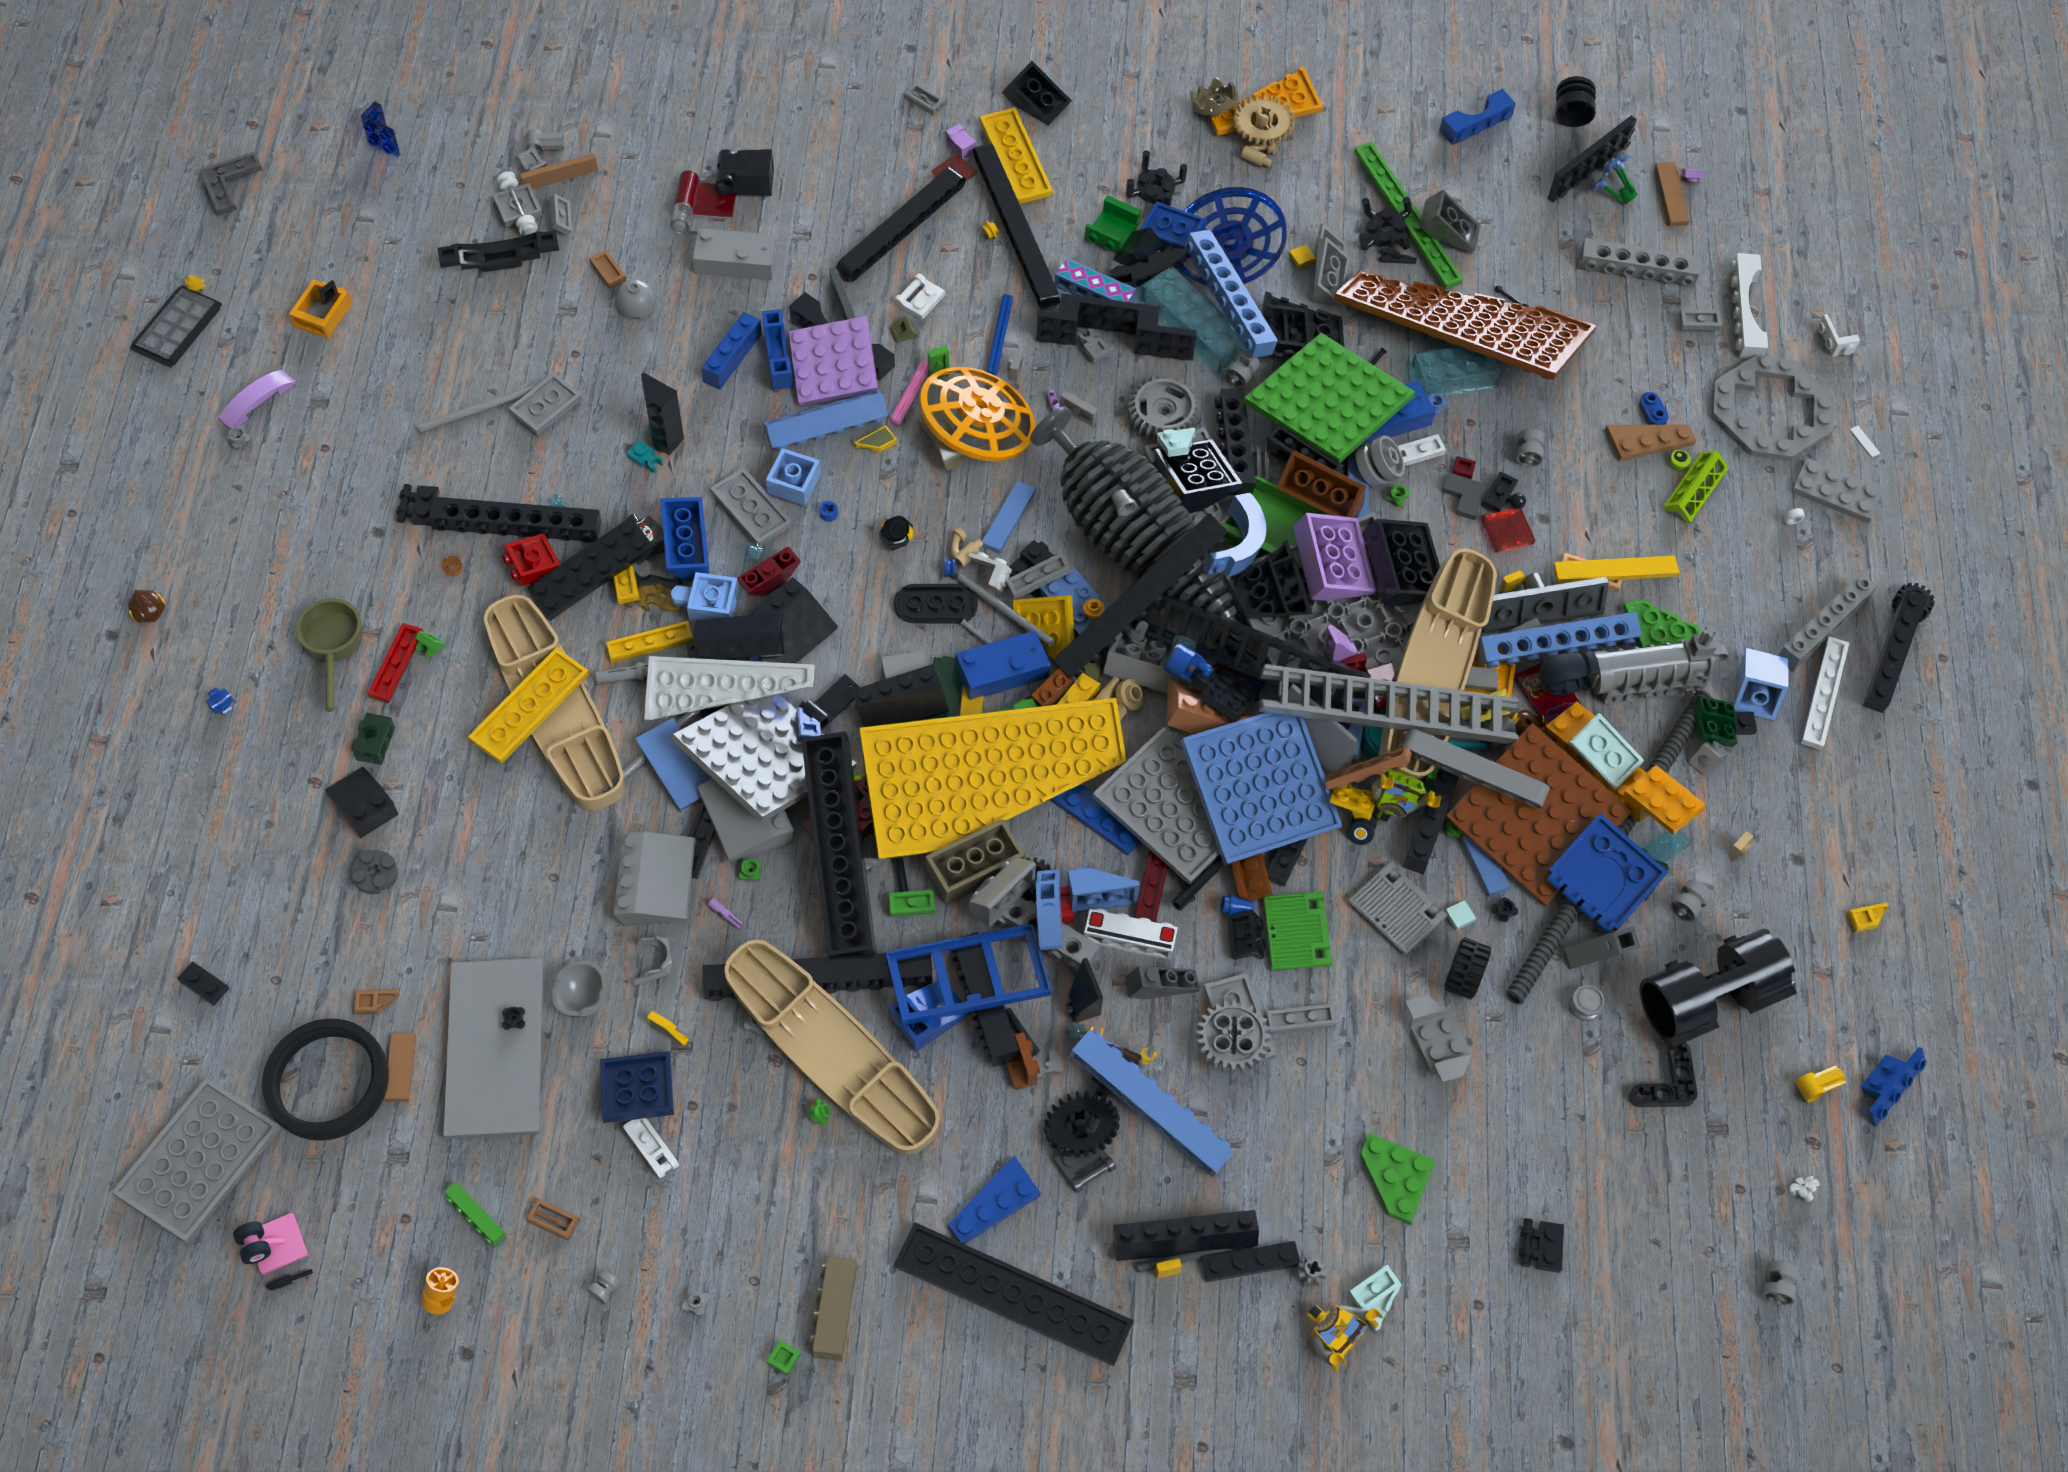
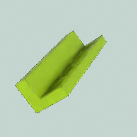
[1663,450,1729,523]

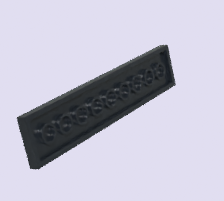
[894,1222,1134,1367]

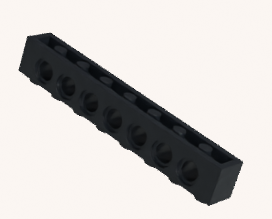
[429,497,602,542]

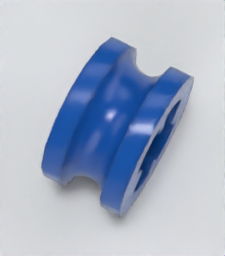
[819,501,838,522]
[944,558,956,577]

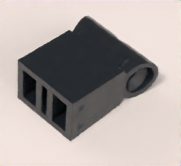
[715,149,774,196]

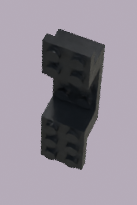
[1036,293,1197,361]

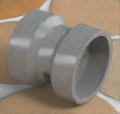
[587,1270,621,1304]

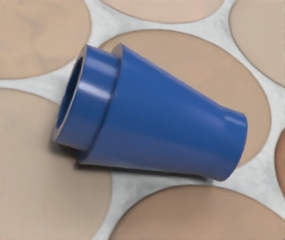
[1220,894,1255,916]

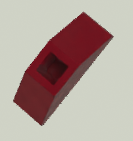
[737,546,801,595]

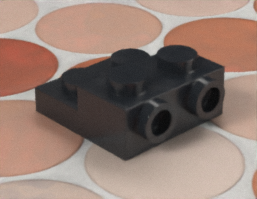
[1009,540,1057,598]

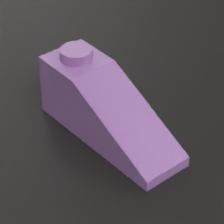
[1322,625,1357,662]

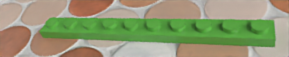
[1354,142,1463,290]

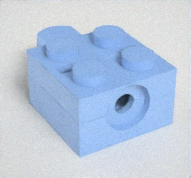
[671,572,739,622]

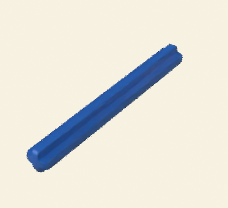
[986,294,1013,376]

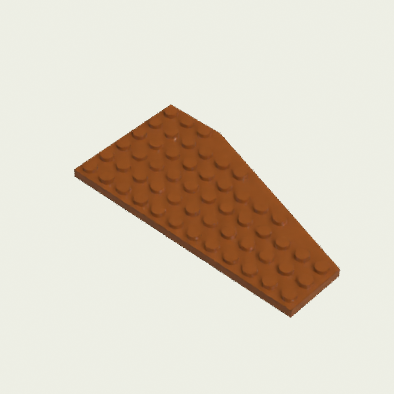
[1334,271,1596,380]

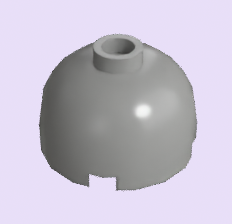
[616,279,656,320]

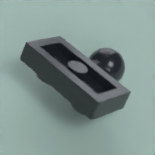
[1481,471,1526,513]

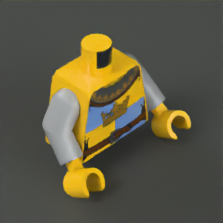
[1306,1304,1383,1372]

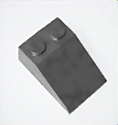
[1419,189,1480,253]

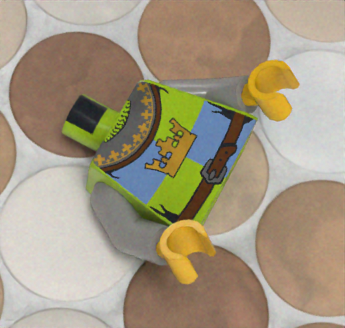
[1372,769,1441,822]

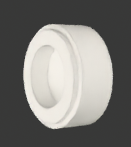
[1783,508,1805,525]

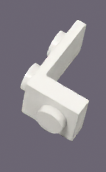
[1818,314,1860,357]
[968,552,1012,593]

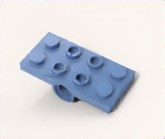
[1040,568,1108,636]

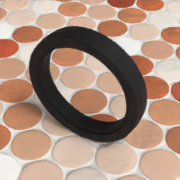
[262,1018,389,1141]

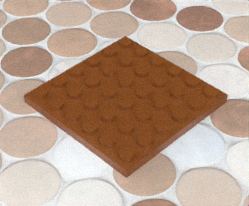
[1445,723,1632,907]

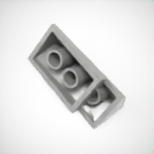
[1311,223,1350,306]

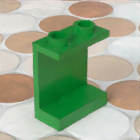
[1084,195,1141,253]

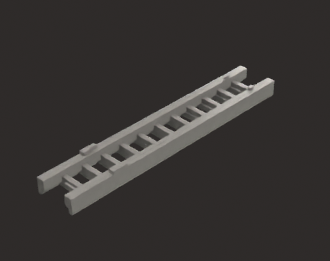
[1259,664,1519,744]

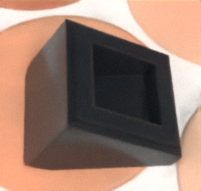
[314,280,338,305]

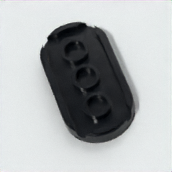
[894,584,978,624]

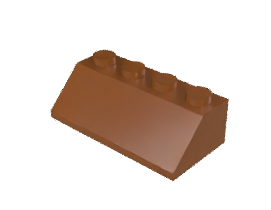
[1277,450,1366,518]

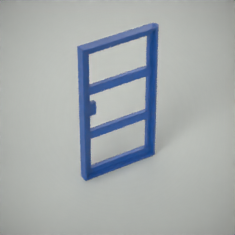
[885,923,1051,1025]

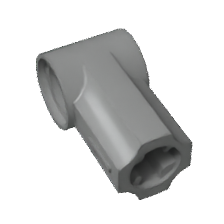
[526,129,565,155]

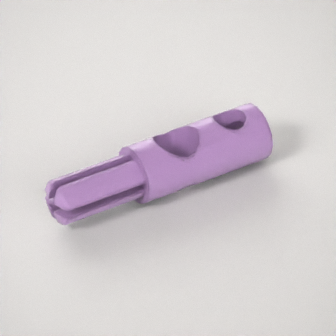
[1047,390,1060,411]
[708,898,743,929]

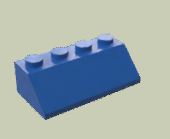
[660,497,709,581]

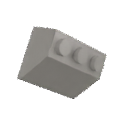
[969,857,1036,928]

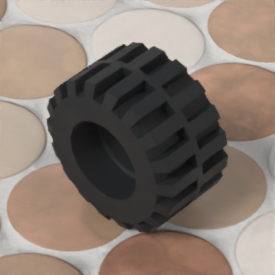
[1444,937,1491,1000]

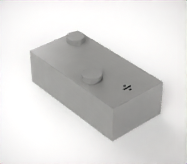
[693,228,777,280]

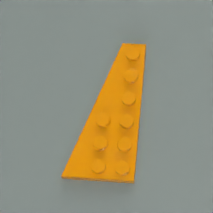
[1211,66,1323,136]

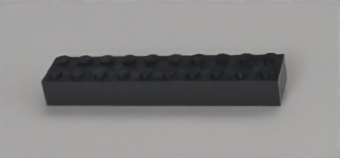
[801,731,877,957]

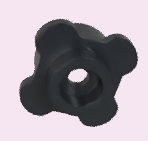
[1491,897,1518,922]
[502,1007,525,1030]

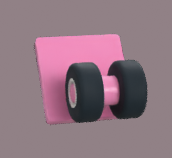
[233,1213,308,1275]

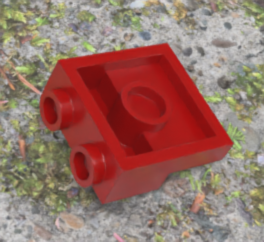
[502,533,561,586]

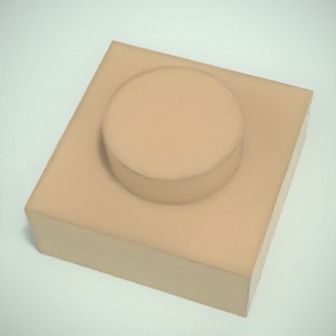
[1728,831,1754,860]

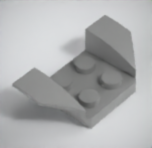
[1405,995,1472,1083]

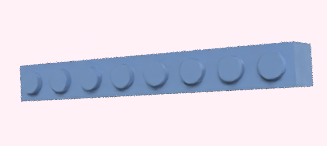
[1069,1029,1234,1177]

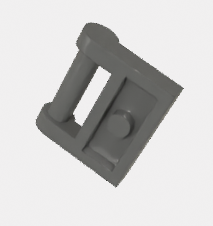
[1054,1149,1116,1193]

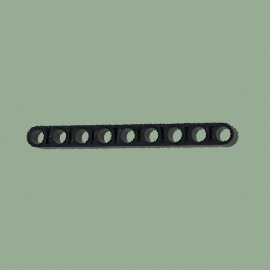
[836,167,966,282]

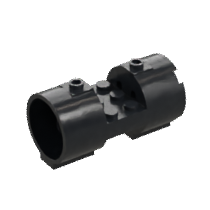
[1639,929,1797,1048]

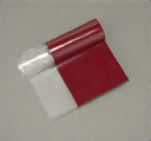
[670,170,737,234]

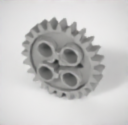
[1196,1000,1271,1073]

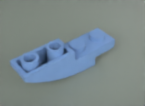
[1036,869,1063,950]

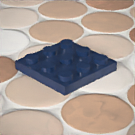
[600,1051,674,1123]

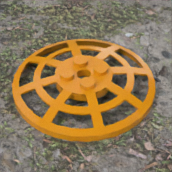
[919,367,1035,462]

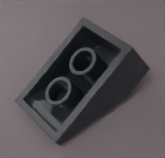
[1002,61,1072,126]
[325,766,399,839]

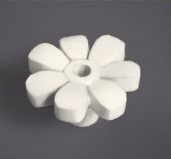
[1789,1176,1820,1202]

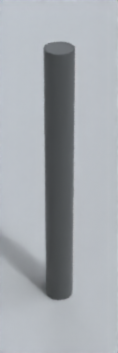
[1136,1249,1231,1273]

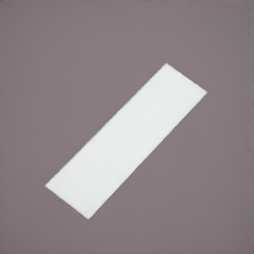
[1850,426,1881,457]

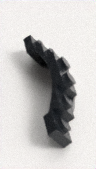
[438,230,559,272]

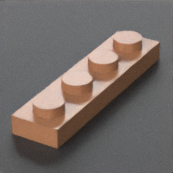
[1324,746,1411,790]

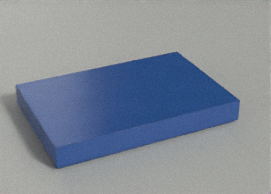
[1139,201,1207,249]

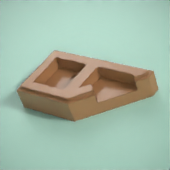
[354,989,400,1015]

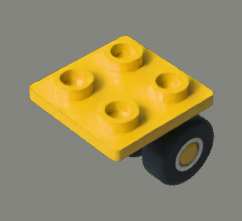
[1329,783,1377,845]

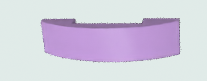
[218,370,296,430]

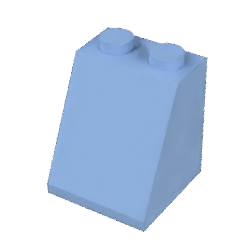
[1733,648,1788,721]

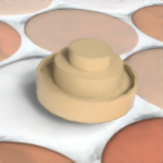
[1116,679,1143,711]

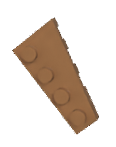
[1605,424,1696,461]

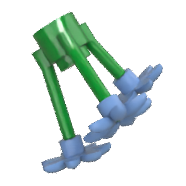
[1591,155,1638,204]

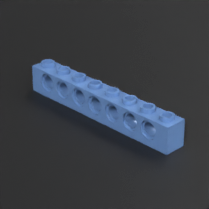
[1185,230,1278,358]
[1476,612,1642,668]

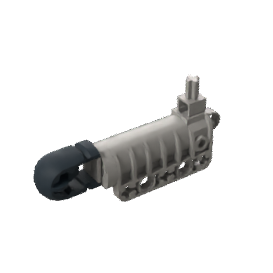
[1539,626,1728,704]

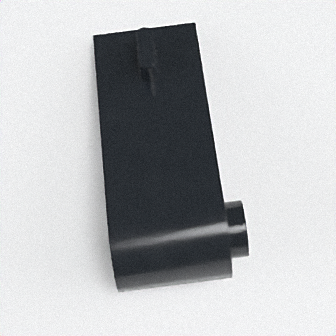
[799,674,860,731]

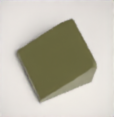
[890,316,919,342]

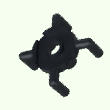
[1126,150,1188,206]
[1359,197,1412,251]

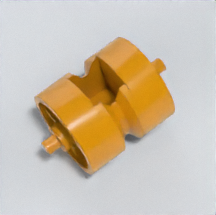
[421,1267,459,1315]

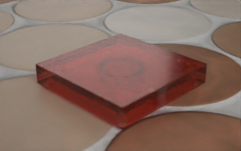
[1481,508,1535,553]

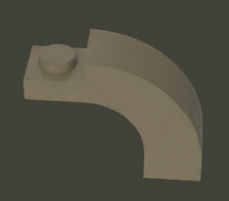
[918,411,965,471]

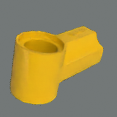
[1795,1066,1846,1103]

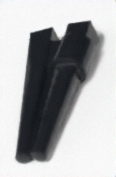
[1379,247,1417,264]

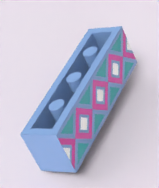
[1055,258,1136,303]

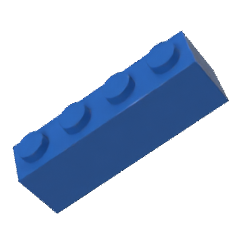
[701,311,762,390]

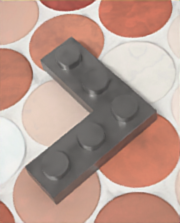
[199,151,263,216]

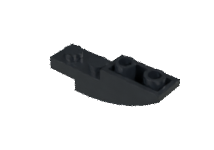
[1110,248,1187,288]

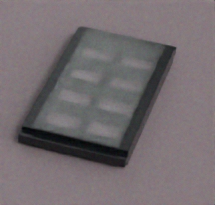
[130,285,222,368]

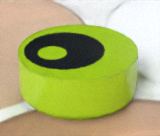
[1669,450,1691,471]

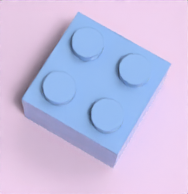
[766,448,821,506]

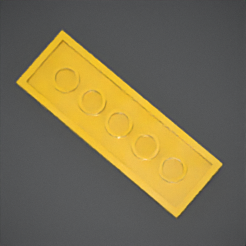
[980,108,1053,204]
[468,648,589,764]

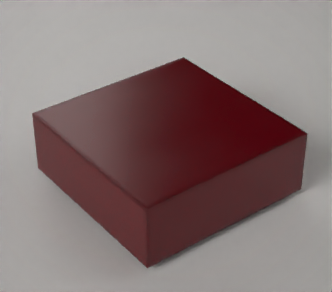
[1452,456,1476,479]

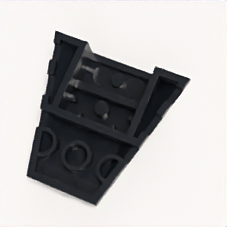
[1261,291,1345,357]

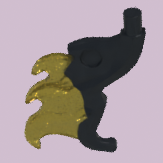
[613,569,682,612]

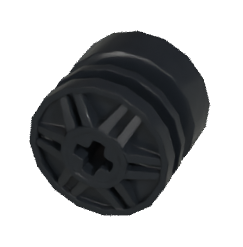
[1556,76,1596,127]

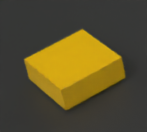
[1289,244,1316,269]
[1499,570,1525,593]
[1155,1258,1182,1279]

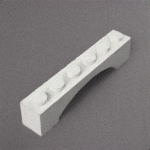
[1730,253,1768,359]

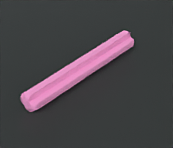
[890,360,928,425]

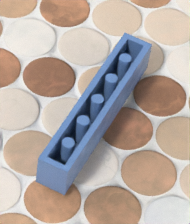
[763,390,889,450]

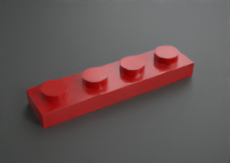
[367,623,423,703]

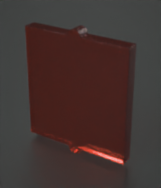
[931,154,977,181]

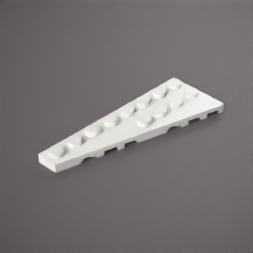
[644,656,815,720]

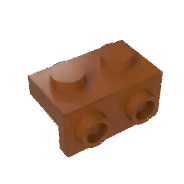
[1006,1032,1040,1090]

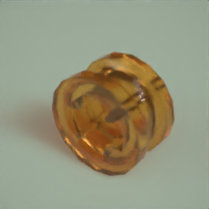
[442,556,463,576]

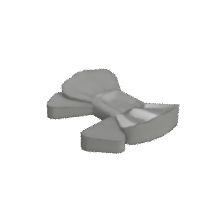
[1033,1050,1064,1080]

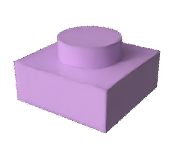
[1681,168,1705,182]

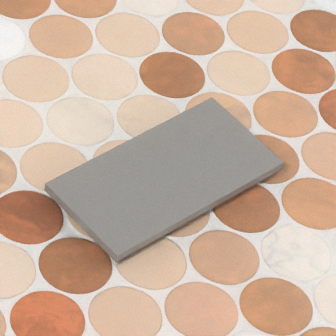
[443,958,544,1139]

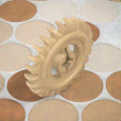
[1233,94,1295,145]

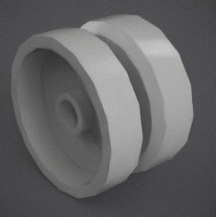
[1356,435,1405,488]

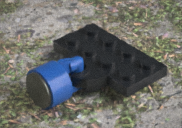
[1163,643,1260,722]

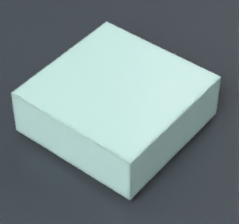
[1445,900,1476,930]

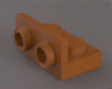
[1025,668,1074,707]
[1230,853,1272,902]

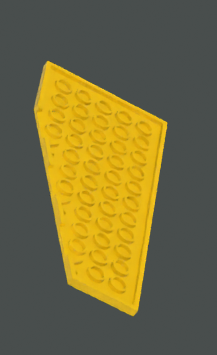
[859,698,1127,860]

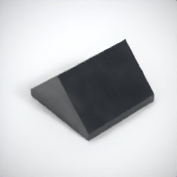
[1114,227,1166,266]

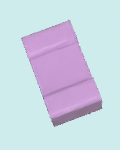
[945,124,976,158]

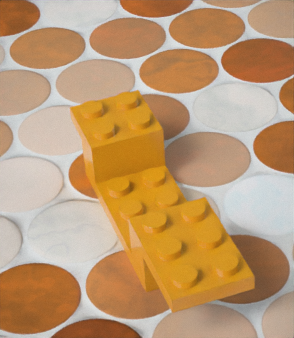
[1546,702,1706,835]

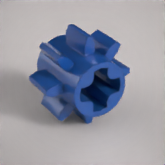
[206,688,234,715]

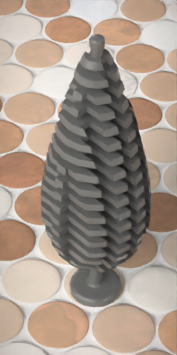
[1030,406,1240,636]

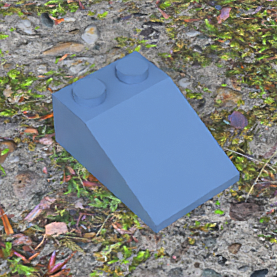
[1067,867,1140,914]

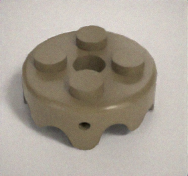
[1190,77,1239,117]

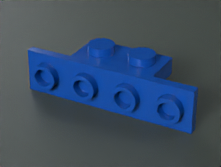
[1861,1047,1926,1126]

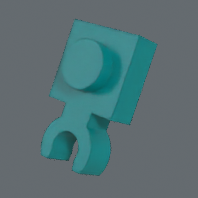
[626,440,664,473]

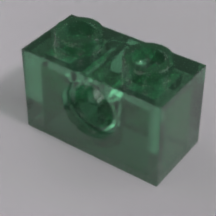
[351,713,395,765]

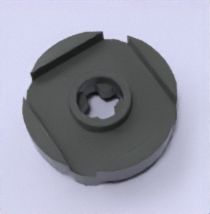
[351,850,398,894]

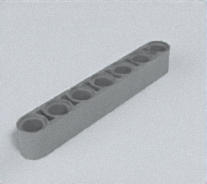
[1400,729,1550,809]

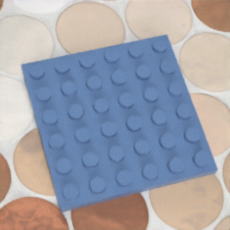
[1180,703,1342,865]

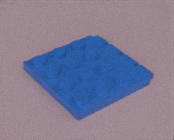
[1546,813,1669,934]

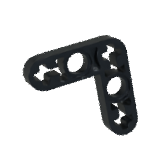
[1629,1042,1697,1108]

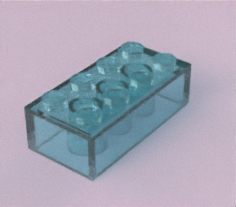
[1411,346,1502,397]

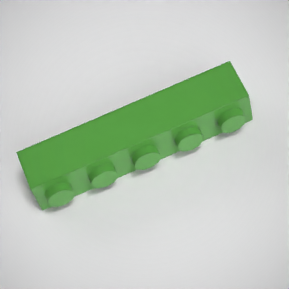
[444,1182,507,1247]

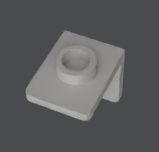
[1689,741,1729,775]

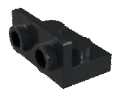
[1227,910,1266,960]

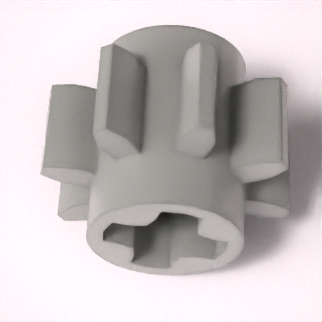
[1298,1256,1328,1287]

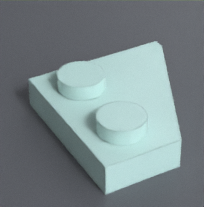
[1157,428,1195,457]
[1348,1265,1401,1332]

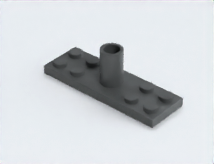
[1482,573,1609,633]

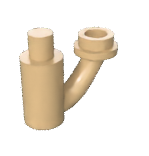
[1241,141,1279,167]
[951,528,983,569]

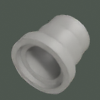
[1112,490,1137,516]

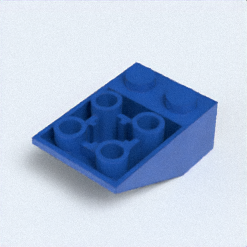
[888,981,970,1052]

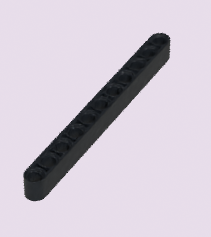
[973,143,1060,309]

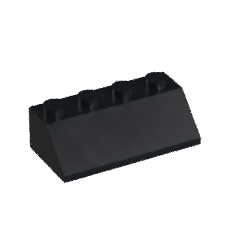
[641,372,684,456]
[694,612,785,660]
[852,664,949,727]

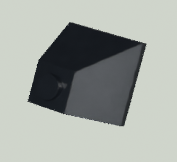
[1065,957,1103,1023]

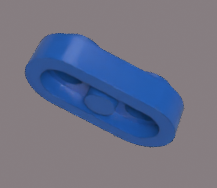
[1639,392,1668,425]

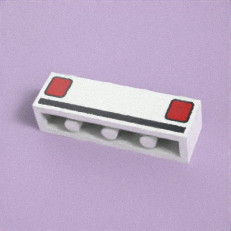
[1084,908,1178,960]

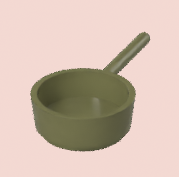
[296,598,363,712]

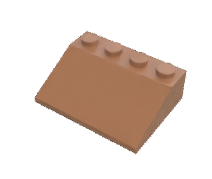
[1167,678,1253,735]

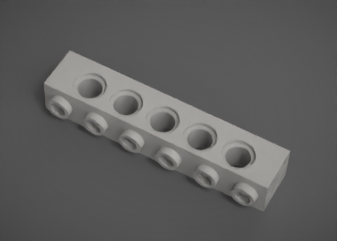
[1579,238,1701,287]
[1779,573,1877,672]
[977,876,1100,973]

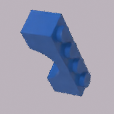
[1439,89,1516,145]
[762,309,793,390]

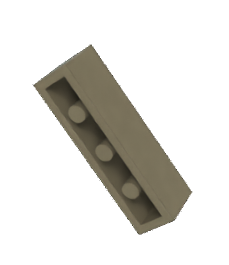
[809,1256,857,1361]

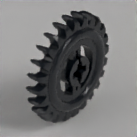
[1044,1090,1120,1158]

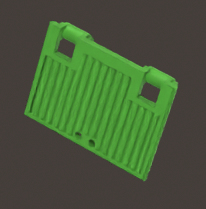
[1263,891,1332,971]

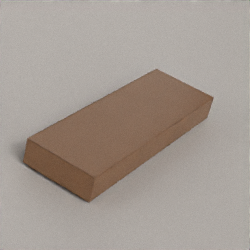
[384,1033,416,1102]

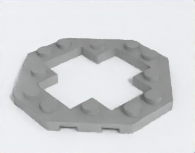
[1712,355,1834,461]

